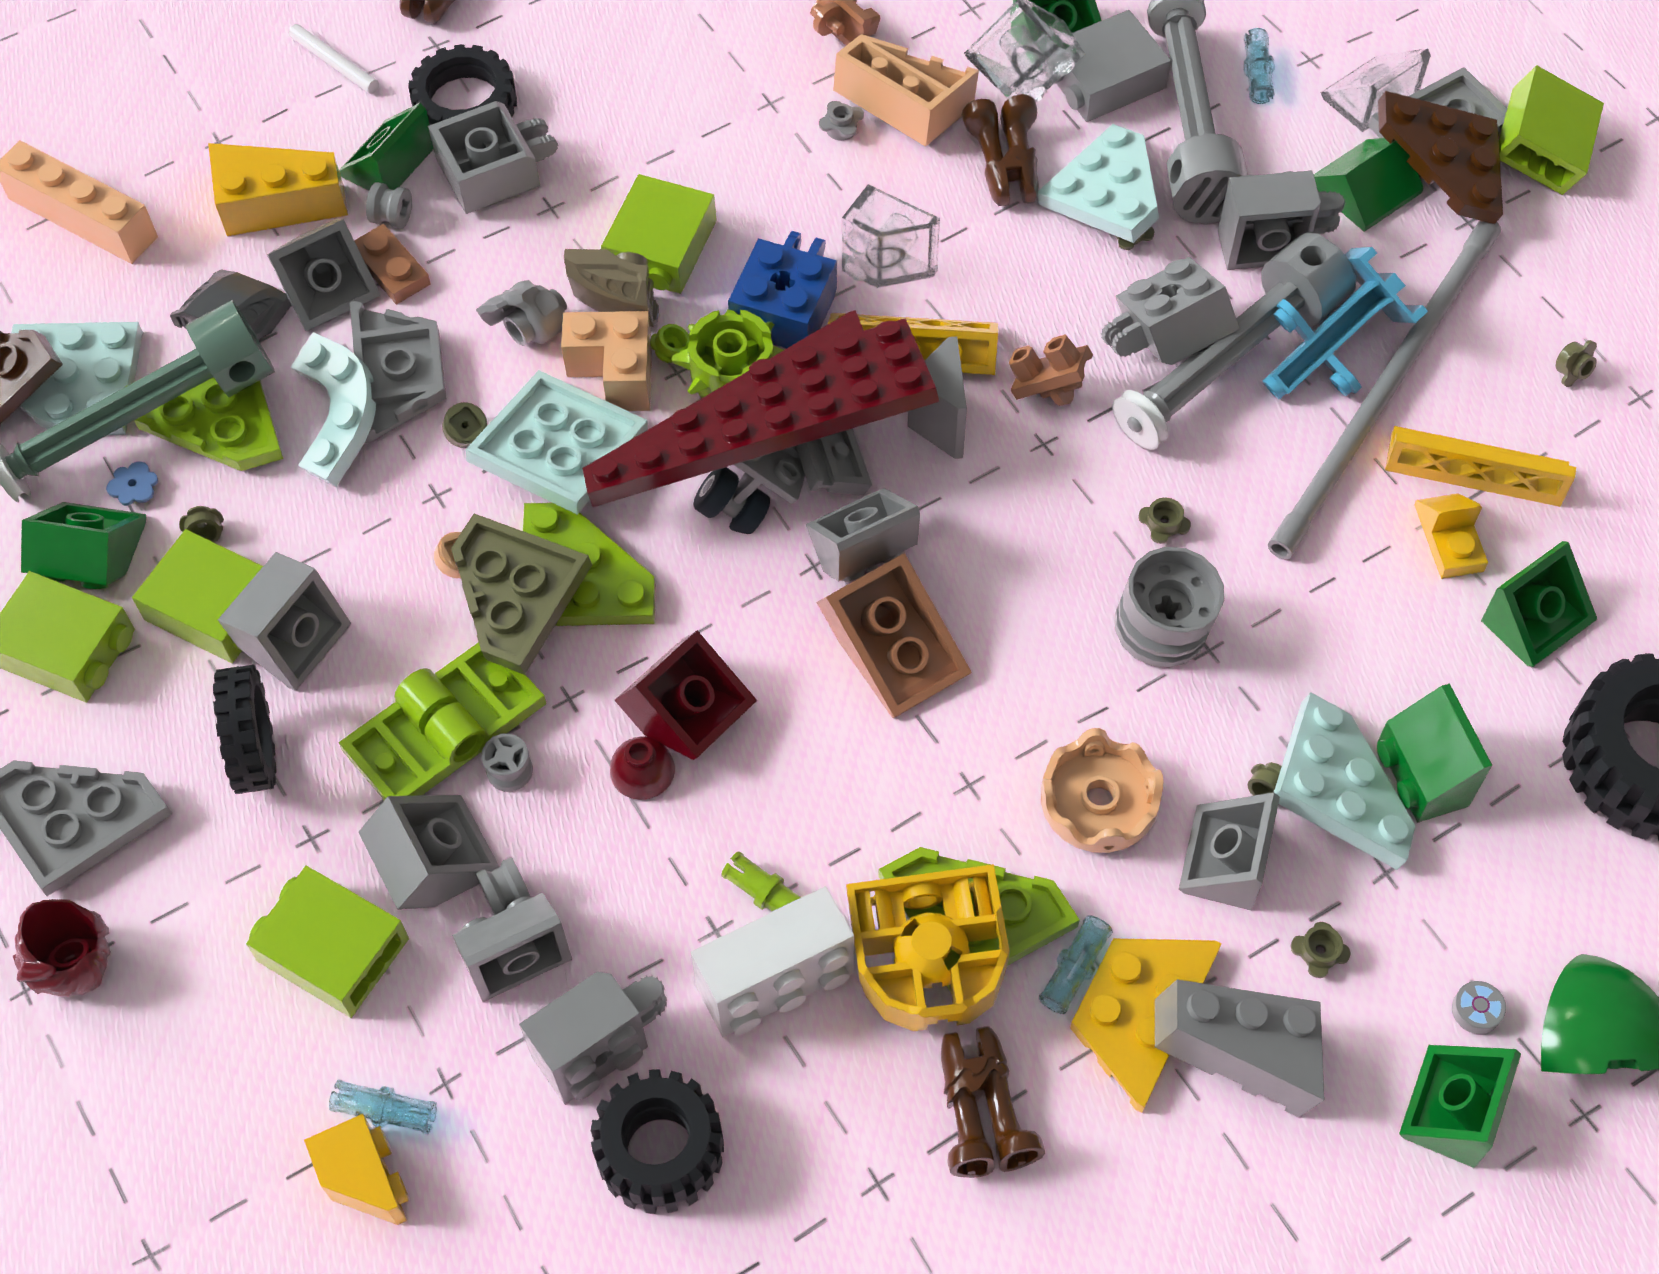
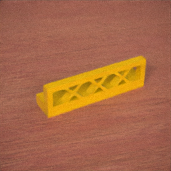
[828,313,998,375]
[1385,426,1576,507]

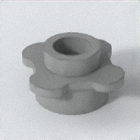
[819,101,864,141]

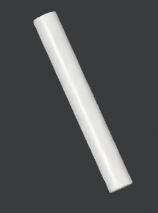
[289,24,379,94]

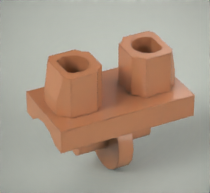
[810,0,881,45]
[1009,334,1093,406]

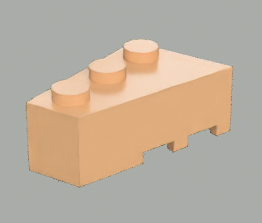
[833,34,979,147]

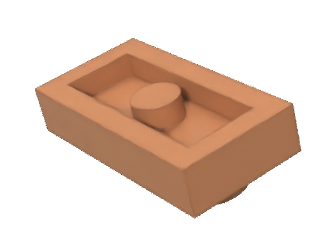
[354,223,431,305]

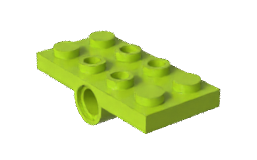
[338,642,547,800]

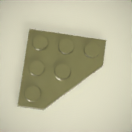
[451,513,592,675]

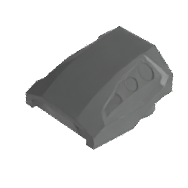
[170,269,292,340]

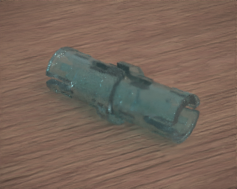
[1243,28,1275,104]
[1038,915,1113,1014]
[329,1079,437,1135]

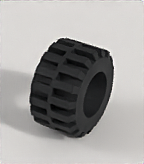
[590,1069,724,1214]

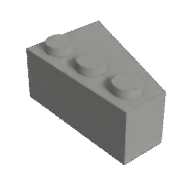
[1155,979,1325,1118]

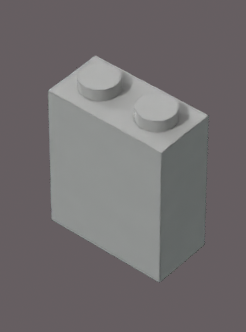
[1045,10,1171,122]

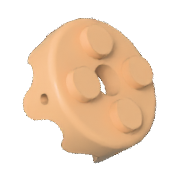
[1041,728,1164,853]

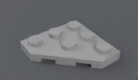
[0,760,172,897]

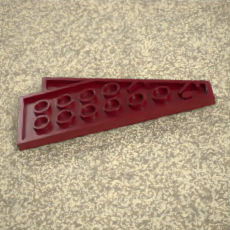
[582,310,939,507]

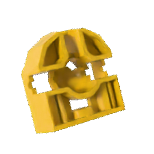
[846,864,1010,1031]

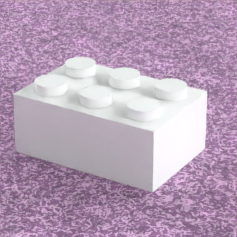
[690,886,854,1038]

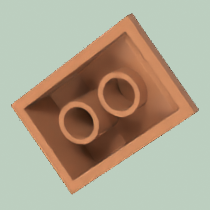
[816,553,972,718]

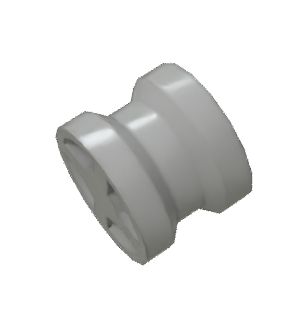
[366,182,412,229]
[481,734,533,792]
[476,857,530,915]

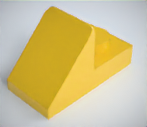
[1414,493,1488,579]

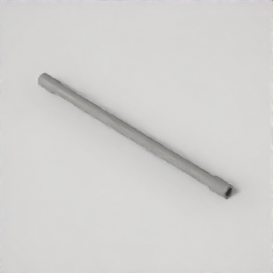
[1267,220,1501,559]

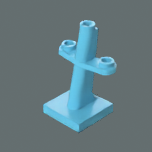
[1262,247,1428,400]

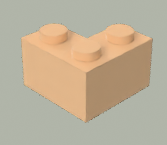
[561,311,652,411]

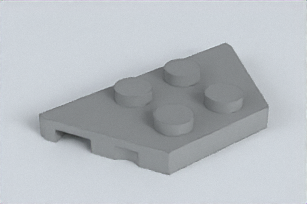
[350,301,447,443]

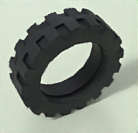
[408,44,517,125]
[213,664,277,794]

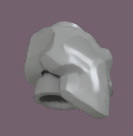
[476,280,567,346]

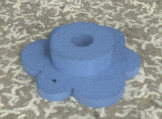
[106,461,158,506]

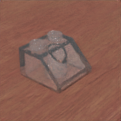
[964,0,1085,102]
[841,184,940,288]

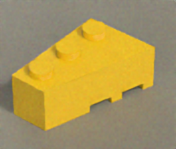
[208,143,348,236]

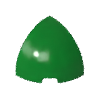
[1541,954,1659,1074]

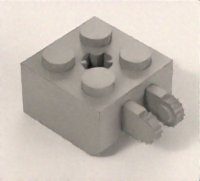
[428,101,559,214]
[1218,170,1345,270]
[1100,256,1240,365]
[519,972,667,1105]

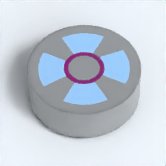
[1452,981,1506,1034]

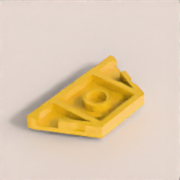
[1070,938,1222,1113]

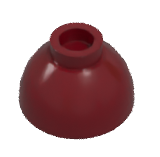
[610,736,675,800]

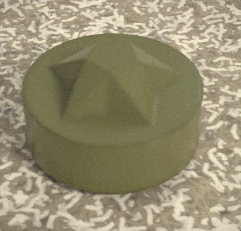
[442,402,487,448]

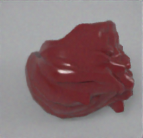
[12,899,111,997]

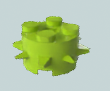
[672,309,784,398]

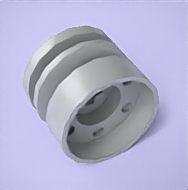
[1115,546,1224,668]

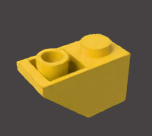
[304,1114,409,1225]

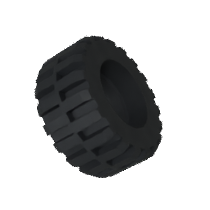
[1562,653,1659,841]

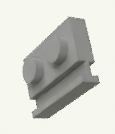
[796,428,872,495]

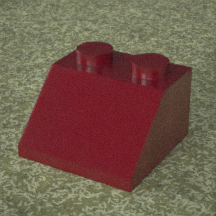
[614,630,758,760]

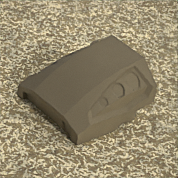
[564,249,659,327]

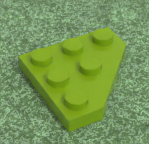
[125,377,284,471]
[523,503,656,626]
[878,847,1080,993]

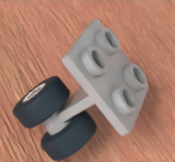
[693,446,805,534]

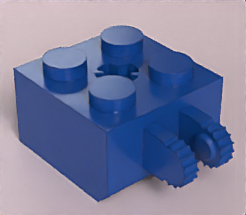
[728,230,837,349]

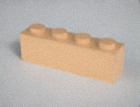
[0,140,158,264]

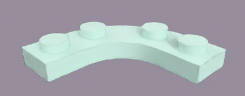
[291,332,376,487]

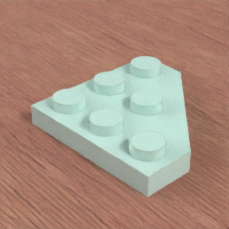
[1037,124,1159,243]
[1274,692,1416,870]

